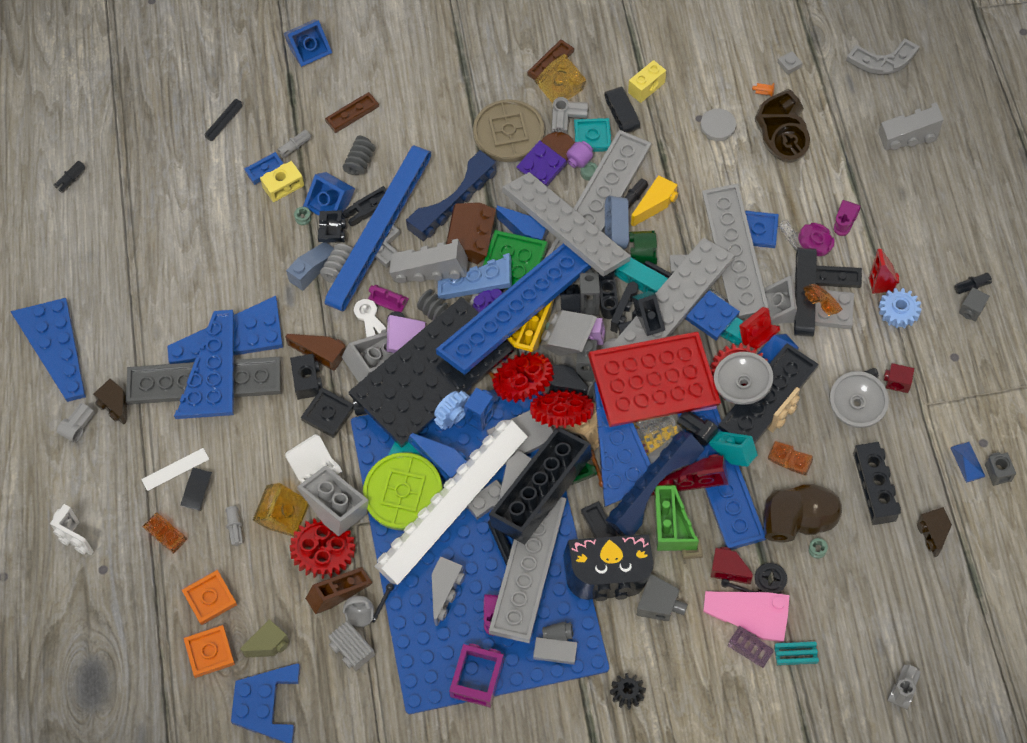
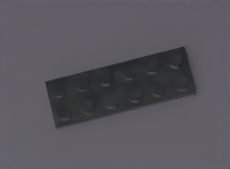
[718,343,819,444]

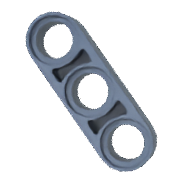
[605,196,629,249]

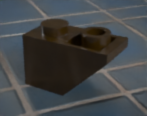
[93,379,127,425]
[917,507,952,557]

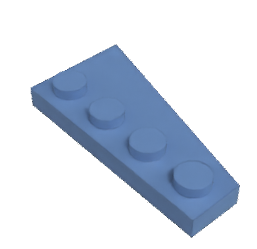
[438,253,512,300]

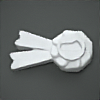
[354,299,386,337]

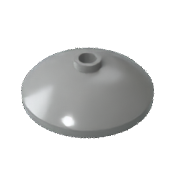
[714,352,773,405]
[829,371,889,428]

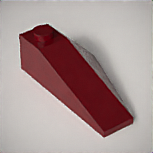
[651,454,728,496]

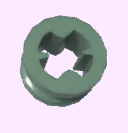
[294,207,311,225]
[808,538,828,559]

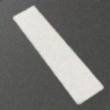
[142,448,209,491]

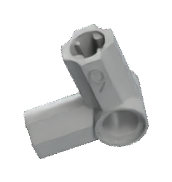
[552,97,588,134]
[887,664,921,710]

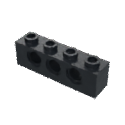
[853,442,901,525]

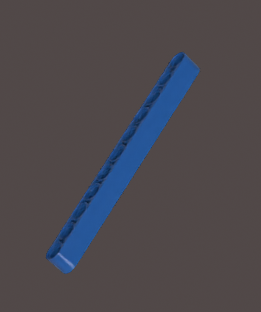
[325,145,431,312]

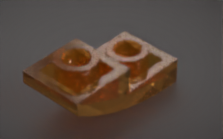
[803,284,843,316]
[768,441,813,476]
[142,512,187,554]

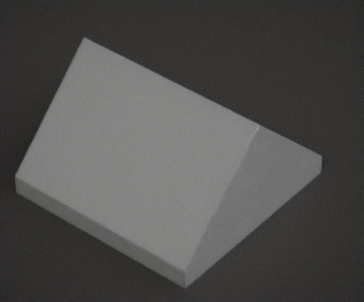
[764,276,797,324]

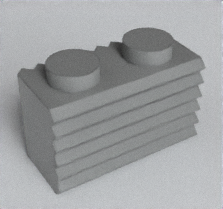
[328,621,375,671]

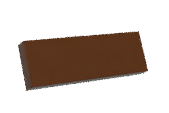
[527,39,574,84]
[325,92,379,133]

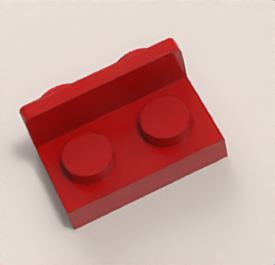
[739,307,780,349]

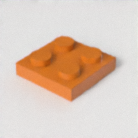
[182,570,237,625]
[183,625,235,678]

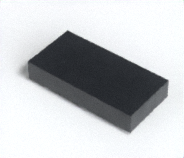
[581,501,617,538]

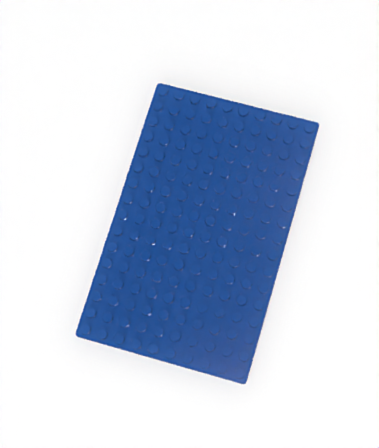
[351,390,609,715]

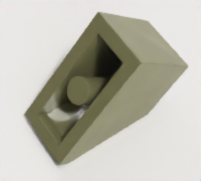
[240,619,289,658]

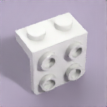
[285,434,342,484]
[50,504,94,555]

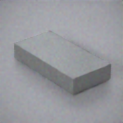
[533,637,577,665]

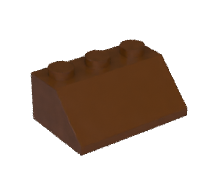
[446,202,496,265]

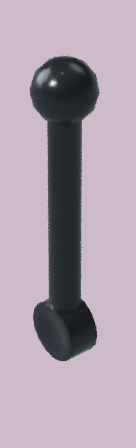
[721,579,760,592]
[371,583,394,623]

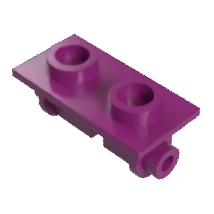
[368,285,409,313]

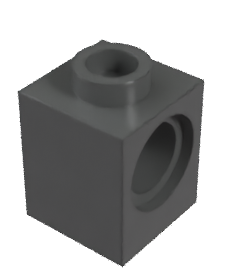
[959,287,990,322]
[985,452,1016,486]

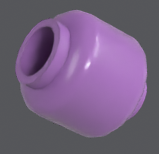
[566,141,593,168]

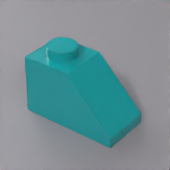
[709,431,758,467]

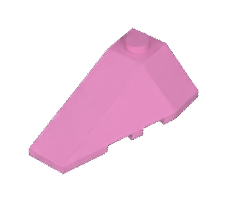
[703,591,789,642]

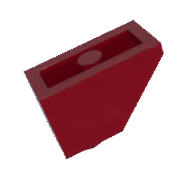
[710,547,753,585]

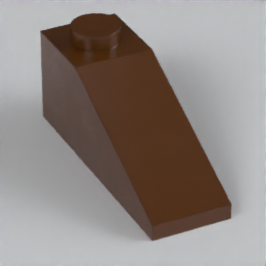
[285,334,346,371]
[305,567,372,614]

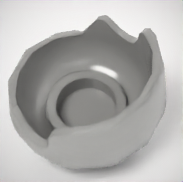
[343,596,374,627]

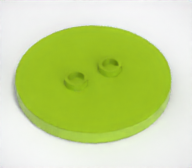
[363,452,443,530]

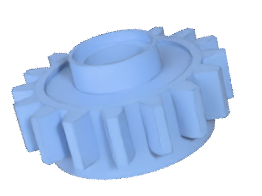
[878,288,922,328]
[434,391,470,430]

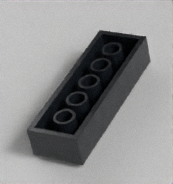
[489,427,592,545]

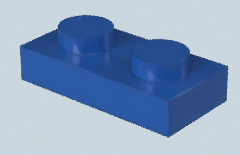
[244,152,284,185]

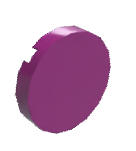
[798,223,835,256]

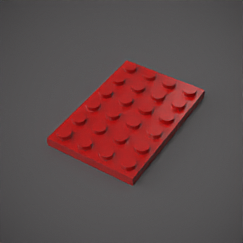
[588,332,721,427]

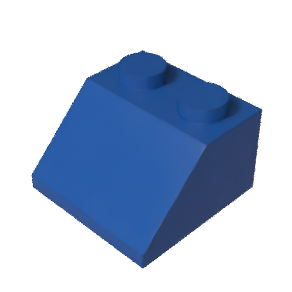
[283,19,332,67]
[303,172,355,216]

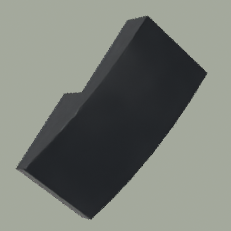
[180,467,212,511]

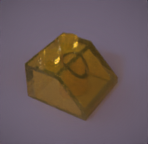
[535,54,586,103]
[253,483,309,537]

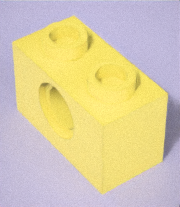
[628,60,666,103]
[260,161,304,202]

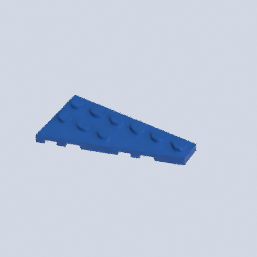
[167,296,283,364]
[10,298,86,402]
[174,310,234,419]
[594,383,651,507]

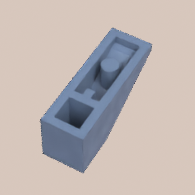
[286,243,334,291]

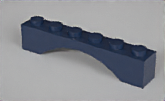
[406,150,497,241]
[606,431,705,536]

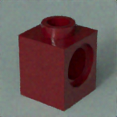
[883,363,915,393]

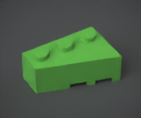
[654,485,699,551]

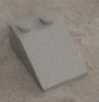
[540,310,597,356]
[342,331,394,382]
[297,465,369,536]

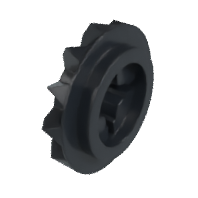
[754,563,787,594]

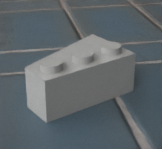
[879,102,944,150]

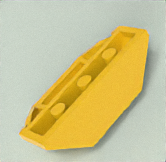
[507,299,554,352]

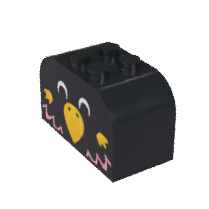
[563,534,654,601]

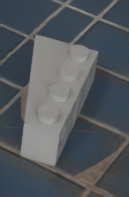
[390,239,468,283]

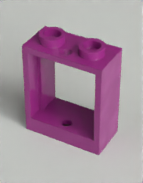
[449,644,504,708]

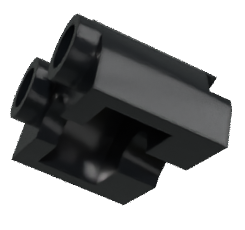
[318,211,346,243]

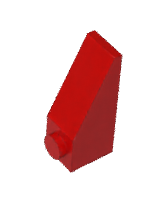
[868,249,899,294]

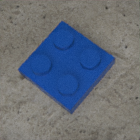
[686,291,740,341]

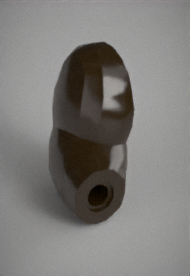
[755,89,810,163]
[763,484,842,543]

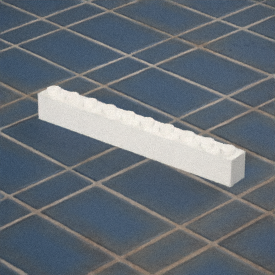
[374,420,528,585]

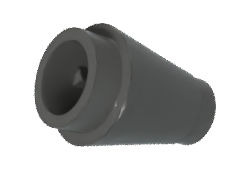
[542,621,573,641]

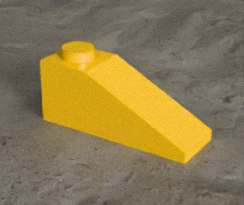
[631,175,679,226]

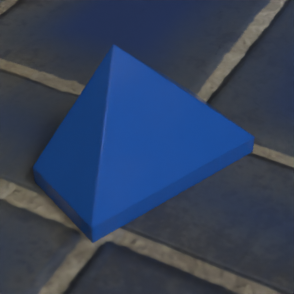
[757,334,799,364]
[950,442,985,483]

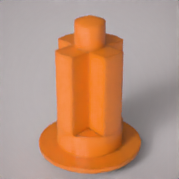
[752,82,775,96]

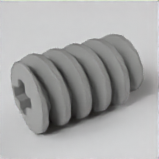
[320,243,353,284]

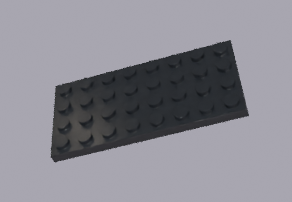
[349,297,515,448]

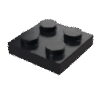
[301,388,354,438]

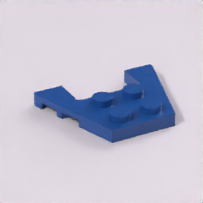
[231,664,300,743]

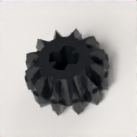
[610,673,646,710]

